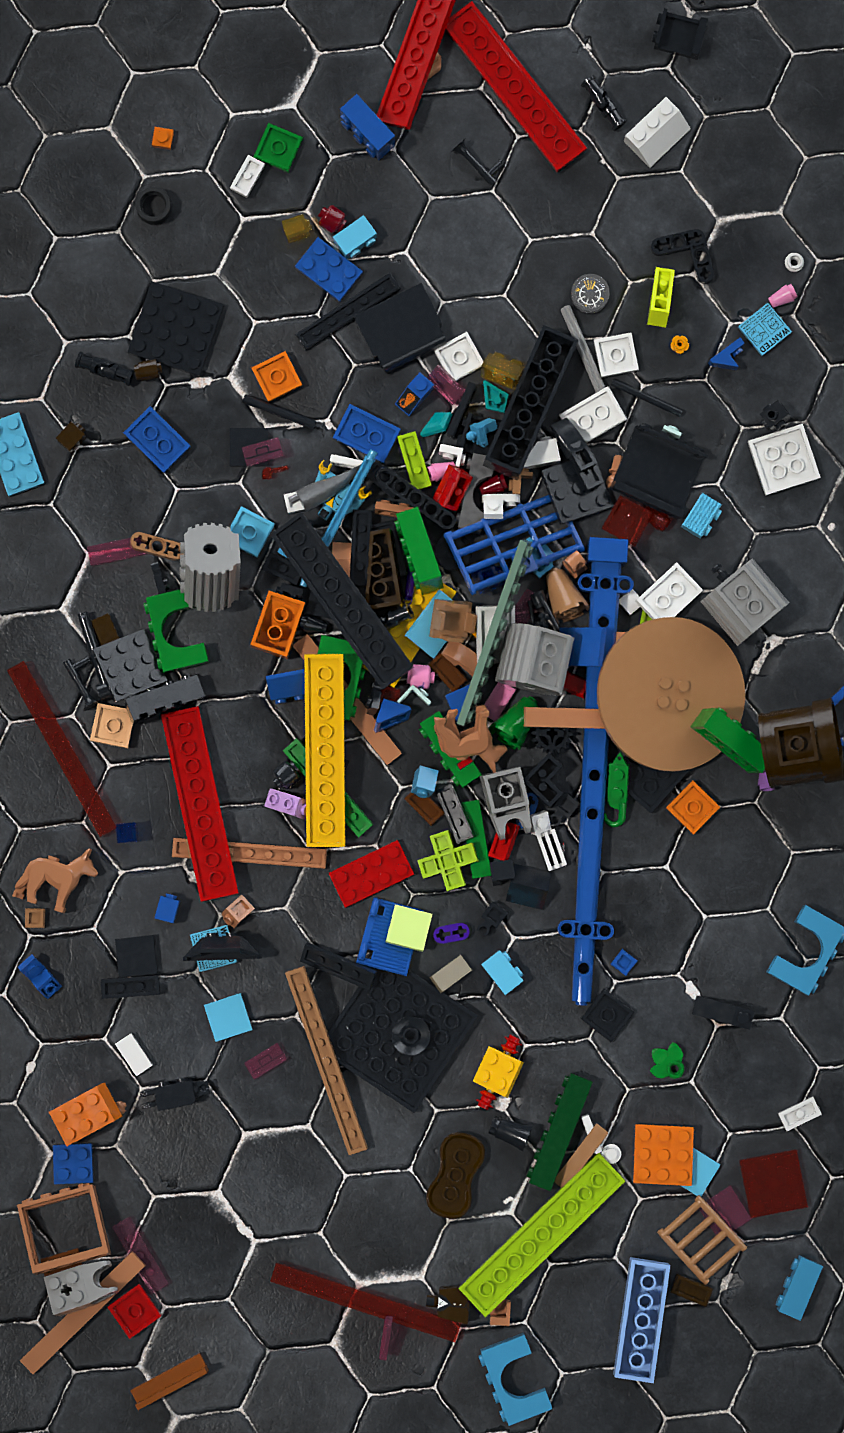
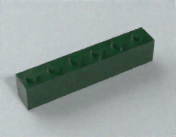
[526,1073,593,1191]

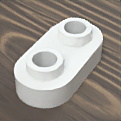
[482,494,520,507]

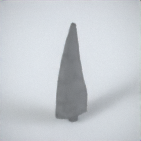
[288,464,361,512]

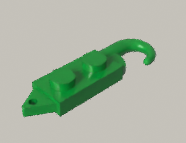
[604,752,630,827]

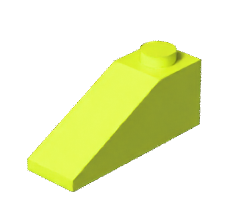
[647,267,675,328]

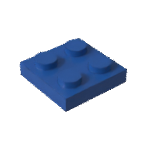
[53,1143,94,1184]

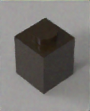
[56,422,87,454]

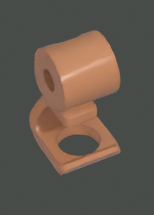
[562,550,588,578]

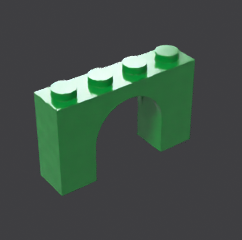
[144,590,209,673]
[304,635,366,721]

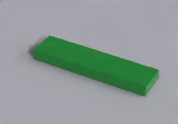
[462,800,491,879]

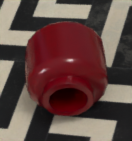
[318,205,347,233]

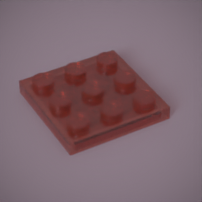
[739,1149,808,1218]

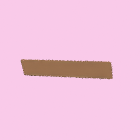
[554,1124,608,1188]

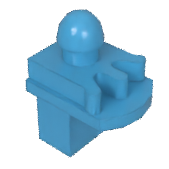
[466,418,497,447]

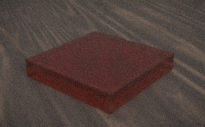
[601,495,654,547]

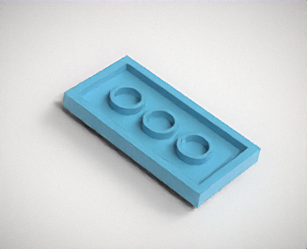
[0,412,45,497]

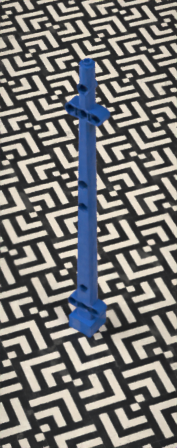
[557,537,634,1006]

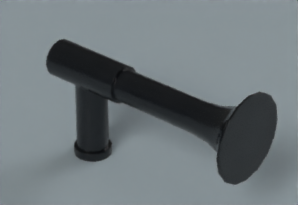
[451,138,505,186]
[63,655,101,711]

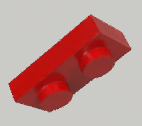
[488,822,520,861]

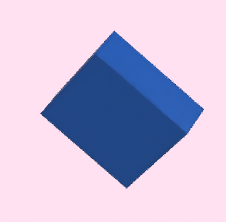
[611,949,637,976]

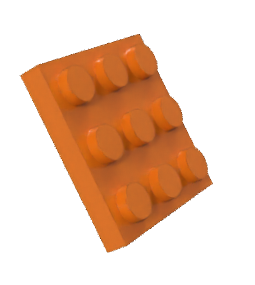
[633,1124,694,1186]

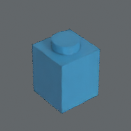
[411,765,438,798]

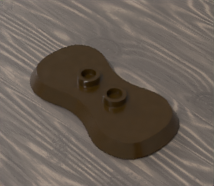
[426,1132,485,1219]

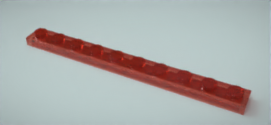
[7,661,117,837]
[270,1262,461,1342]

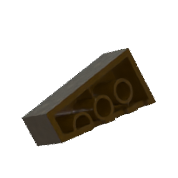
[365,528,405,611]

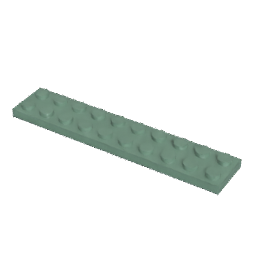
[457,540,533,726]

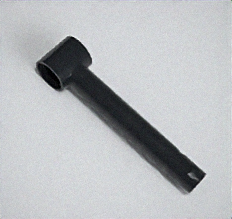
[77,612,112,701]

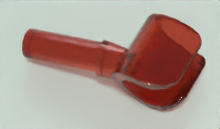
[262,465,288,479]

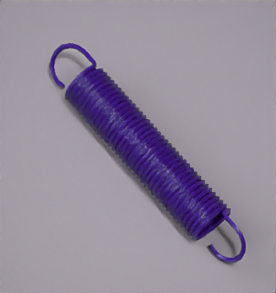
[404,567,414,604]

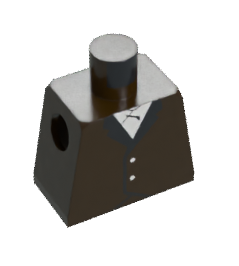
[426,1285,470,1324]

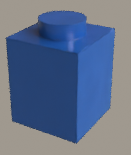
[155,893,181,923]

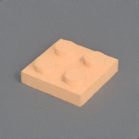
[90,703,133,749]

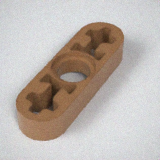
[130,532,182,561]

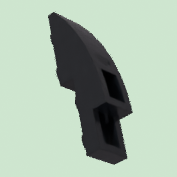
[550,418,604,491]

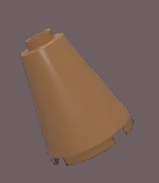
[546,568,589,623]

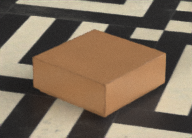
[25,908,45,928]

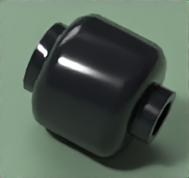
[273,761,302,789]

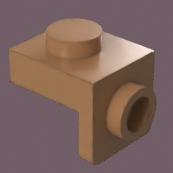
[508,468,533,495]

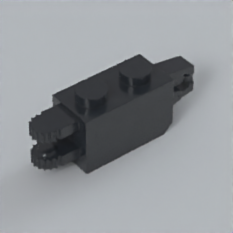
[139,1077,210,1111]

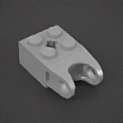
[480,767,531,840]
[44,1261,119,1316]

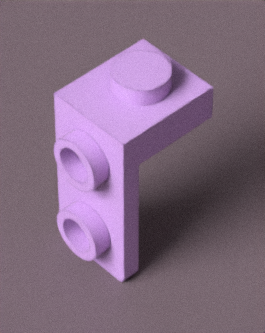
[265,789,306,820]

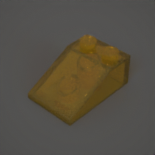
[481,352,525,391]

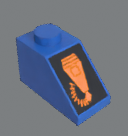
[395,372,434,416]

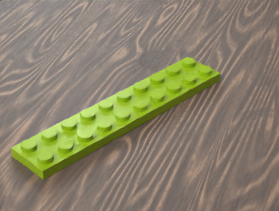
[458,1153,625,1317]

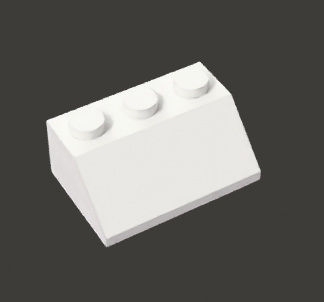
[624,97,691,168]

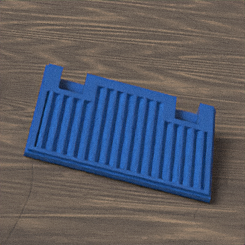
[356,897,424,976]

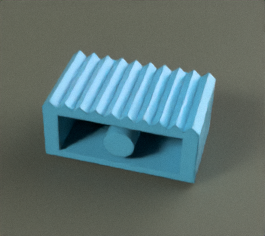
[681,493,722,539]

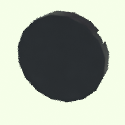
[435,536,472,571]

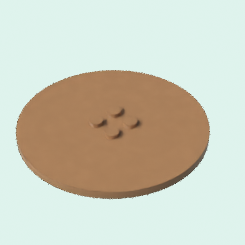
[597,617,745,771]

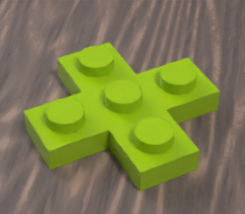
[417,830,478,891]

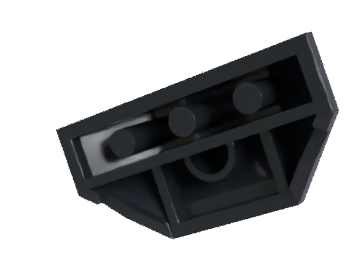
[183,932,262,961]

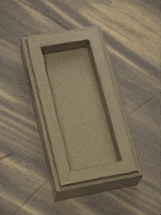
[430,955,472,993]

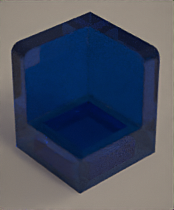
[116,822,139,843]

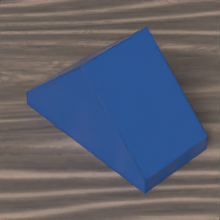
[445,684,470,722]
[374,698,411,733]

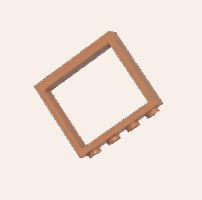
[17,1183,111,1275]

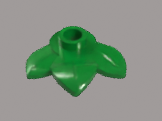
[650,1042,684,1079]

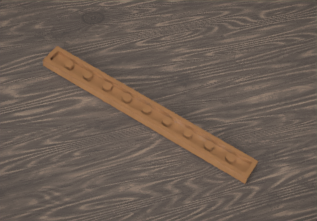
[285,966,368,1155]

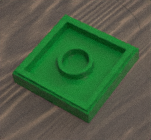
[254,123,303,173]

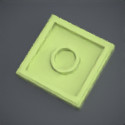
[386,905,432,952]

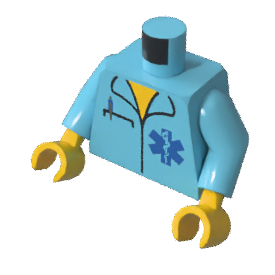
[315,460,372,520]

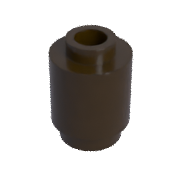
[134,359,163,381]

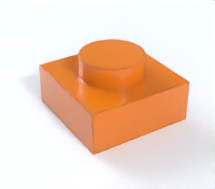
[152,127,174,150]

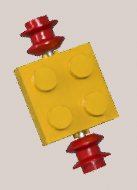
[473,1035,524,1110]

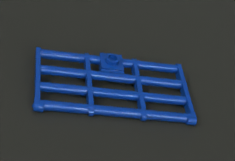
[444,495,585,595]

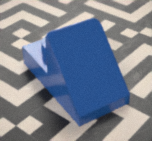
[708,337,745,370]

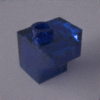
[471,565,506,594]

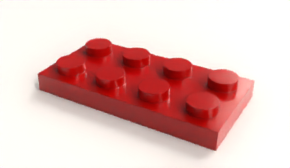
[329,840,414,908]

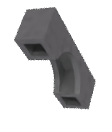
[455,453,493,534]

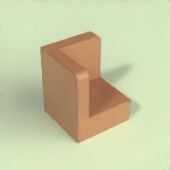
[490,1300,511,1326]

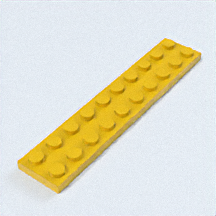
[304,654,346,847]

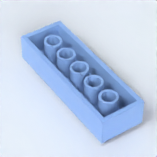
[613,1257,670,1383]

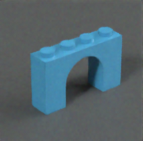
[766,905,844,996]
[478,1332,552,1426]

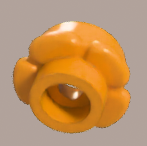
[670,335,689,354]

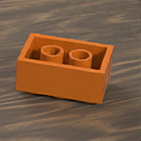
[49,1082,123,1146]

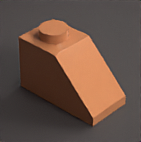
[332,542,352,578]

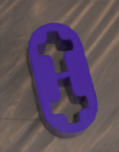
[433,923,469,944]

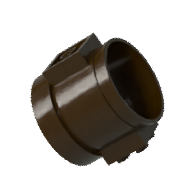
[758,698,844,788]

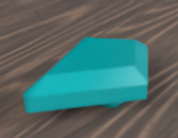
[483,380,509,413]
[420,412,453,437]

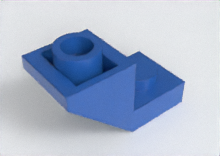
[18,954,62,999]

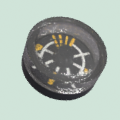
[571,274,610,314]

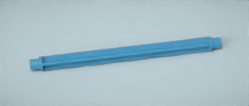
[299,449,378,587]

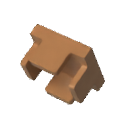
[429,599,477,643]

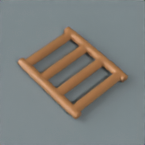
[657,1195,747,1285]

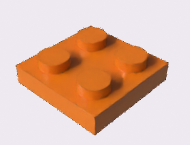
[251,351,302,403]
[666,780,720,835]

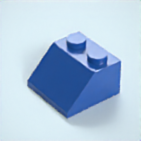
[266,669,305,704]

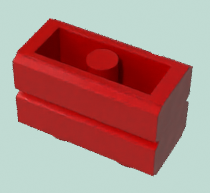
[433,465,473,511]

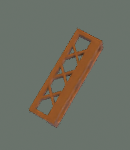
[130,1353,209,1410]

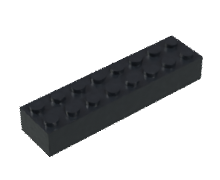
[483,325,578,481]

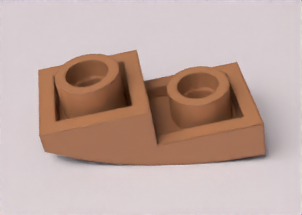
[441,642,477,677]

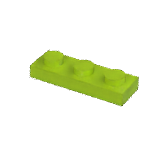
[397,431,432,490]

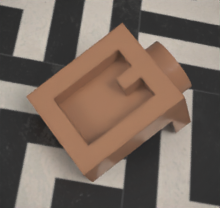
[221,895,255,928]

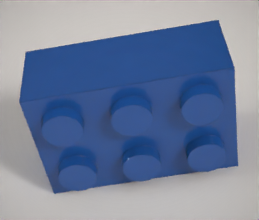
[340,94,395,160]

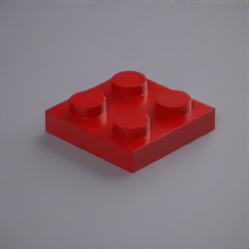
[107,1283,162,1339]

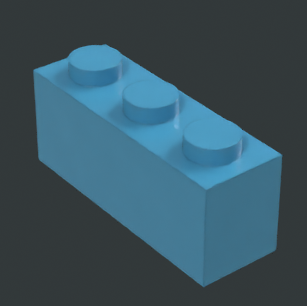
[776,1255,823,1321]

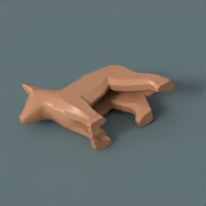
[434,705,508,772]
[12,849,98,913]

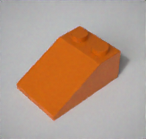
[250,591,305,659]

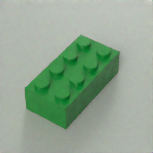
[394,507,444,595]
[691,707,765,773]

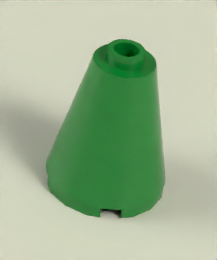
[489,696,539,750]

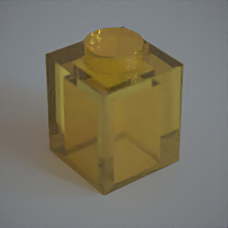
[282,214,312,243]

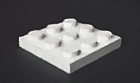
[748,424,821,496]

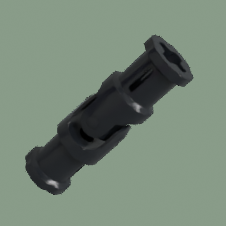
[581,75,627,131]
[75,351,134,386]
[378,603,414,630]

